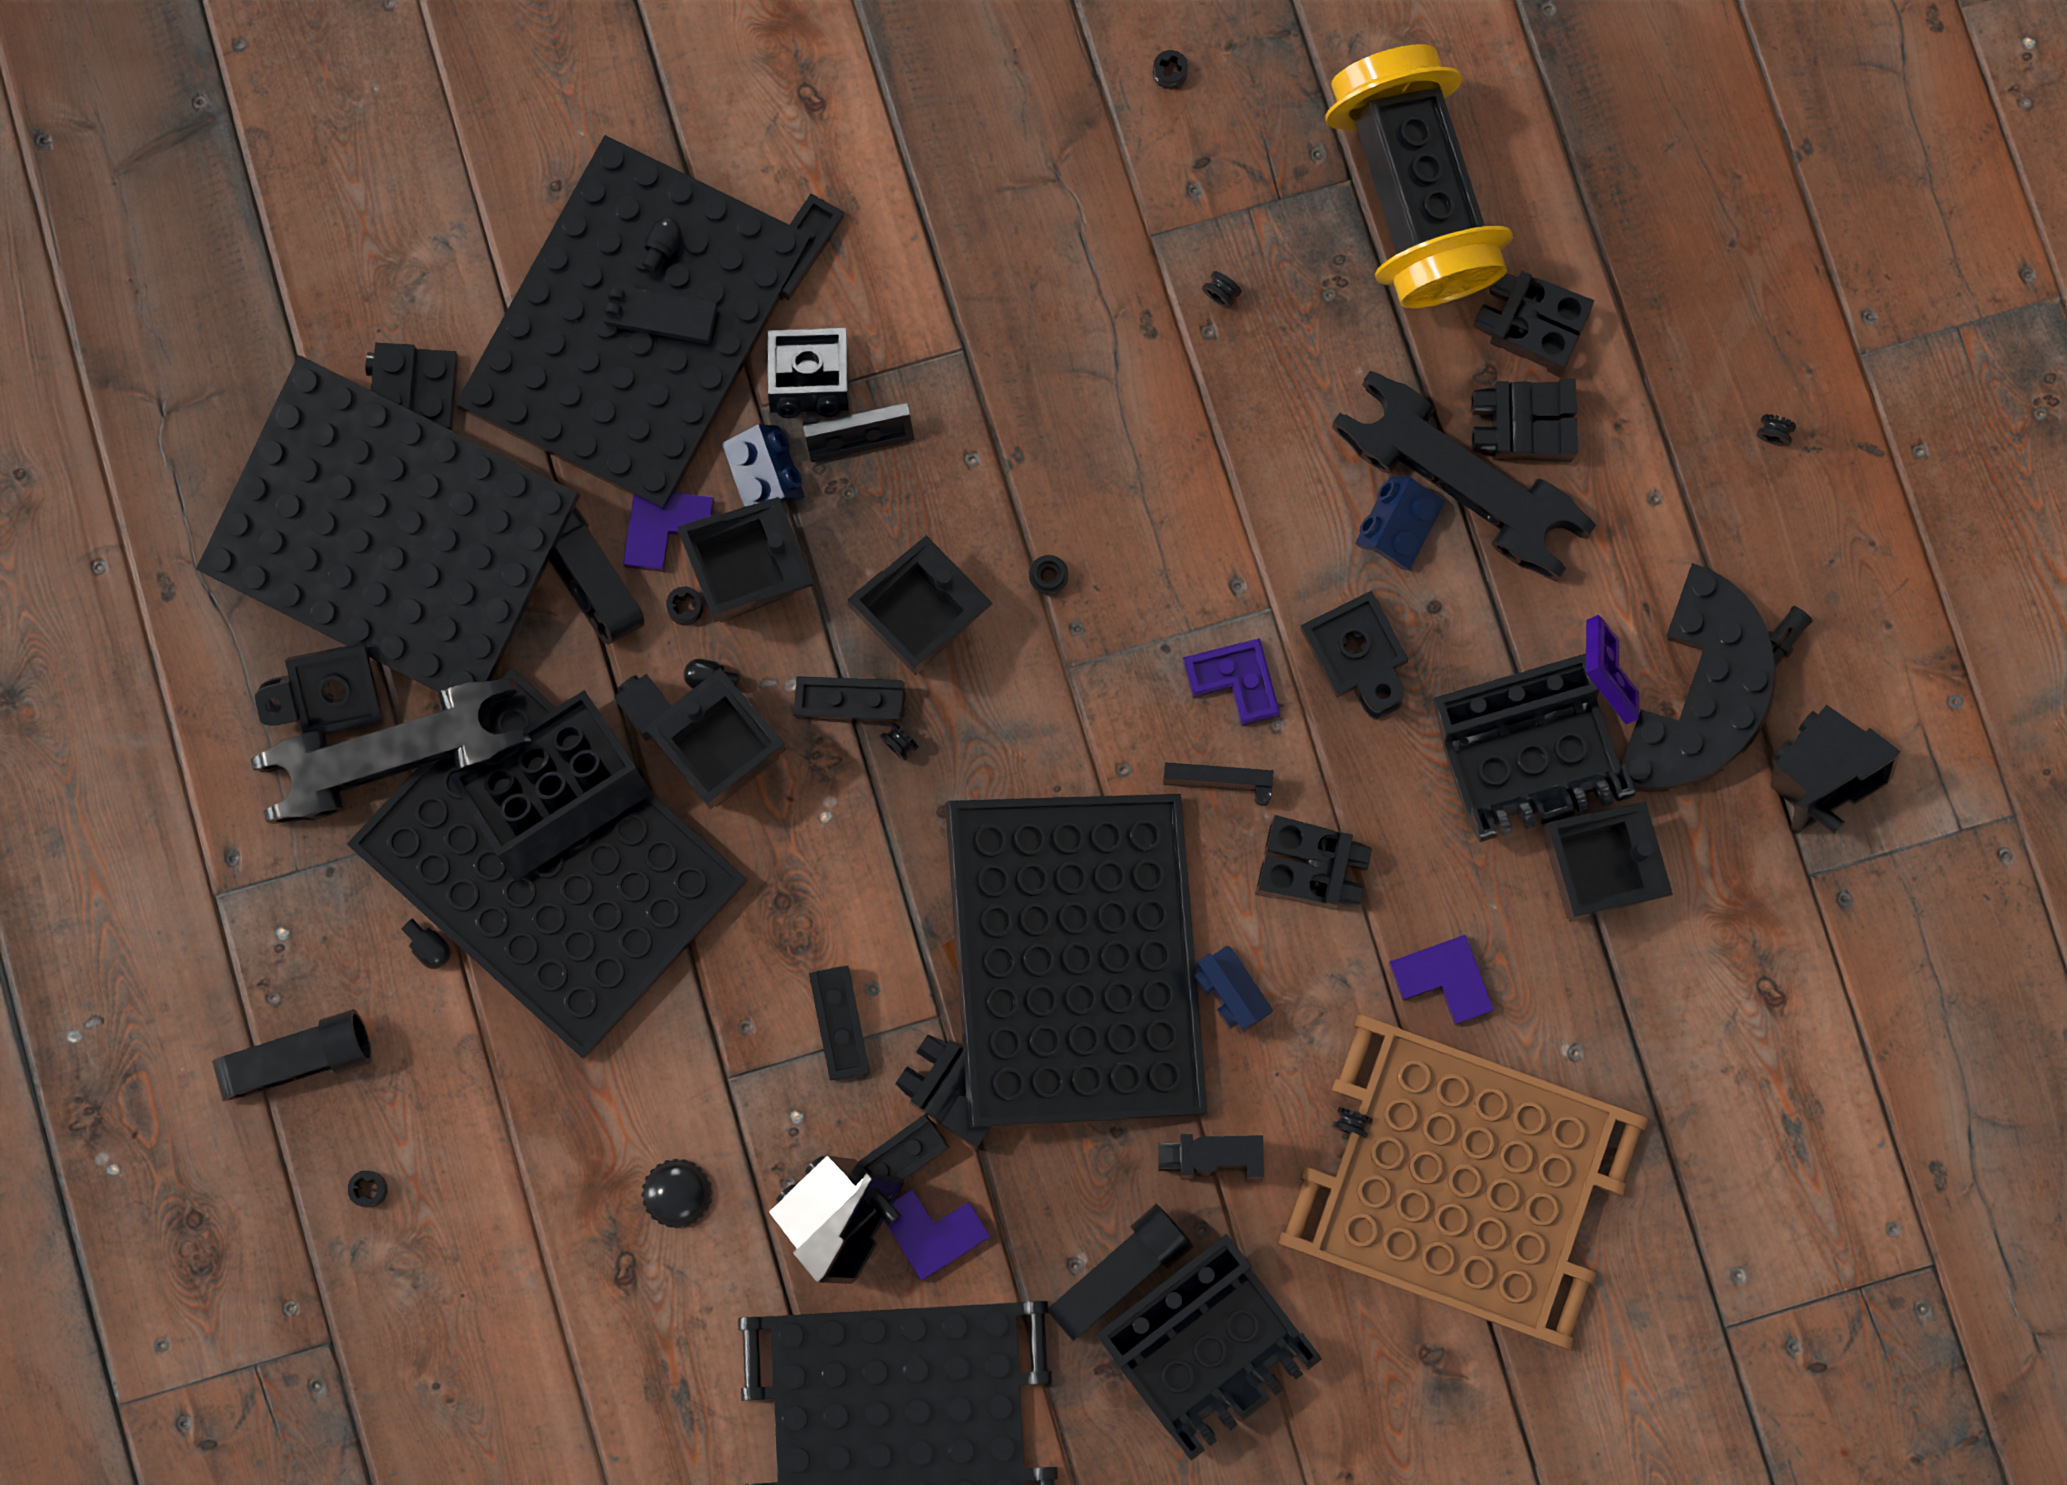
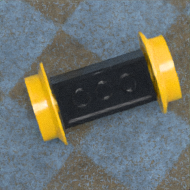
[1325,44,1513,309]

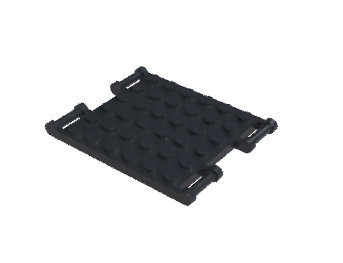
[738,1301,1058,1485]

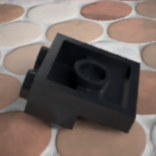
[768,328,849,419]
[365,342,458,430]

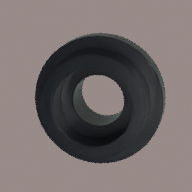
[1029,555,1069,595]

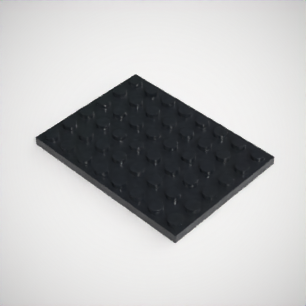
[455,135,811,510]
[196,355,581,692]
[347,668,748,1059]
[945,794,1208,1128]

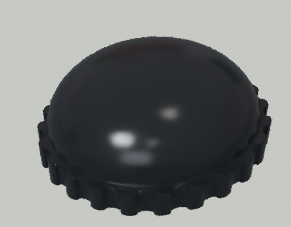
[641,1159,713,1228]

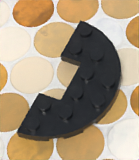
[1622,563,1776,792]

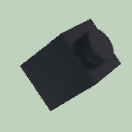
[614,673,671,741]

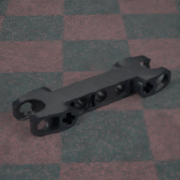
[1332,371,1596,582]
[251,678,532,824]

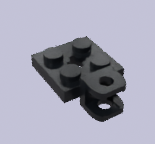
[1300,590,1409,720]
[255,642,384,734]

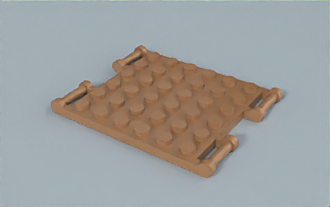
[1277,1015,1649,1351]

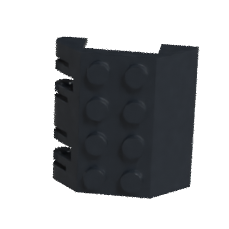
[1433,653,1635,842]
[1096,1234,1322,1461]

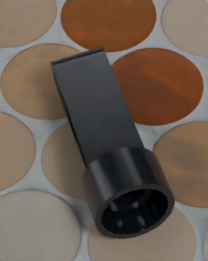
[549,506,644,645]
[212,1009,372,1101]
[1046,1203,1194,1341]

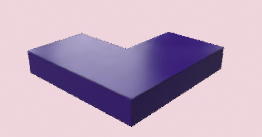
[623,493,714,572]
[1586,615,1639,725]
[1183,638,1280,726]
[1389,935,1494,1025]
[884,1189,990,1281]

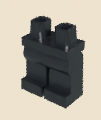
[1474,270,1595,378]
[1471,379,1578,462]
[1255,815,1372,910]
[895,1035,991,1150]
[1158,1134,1264,1182]

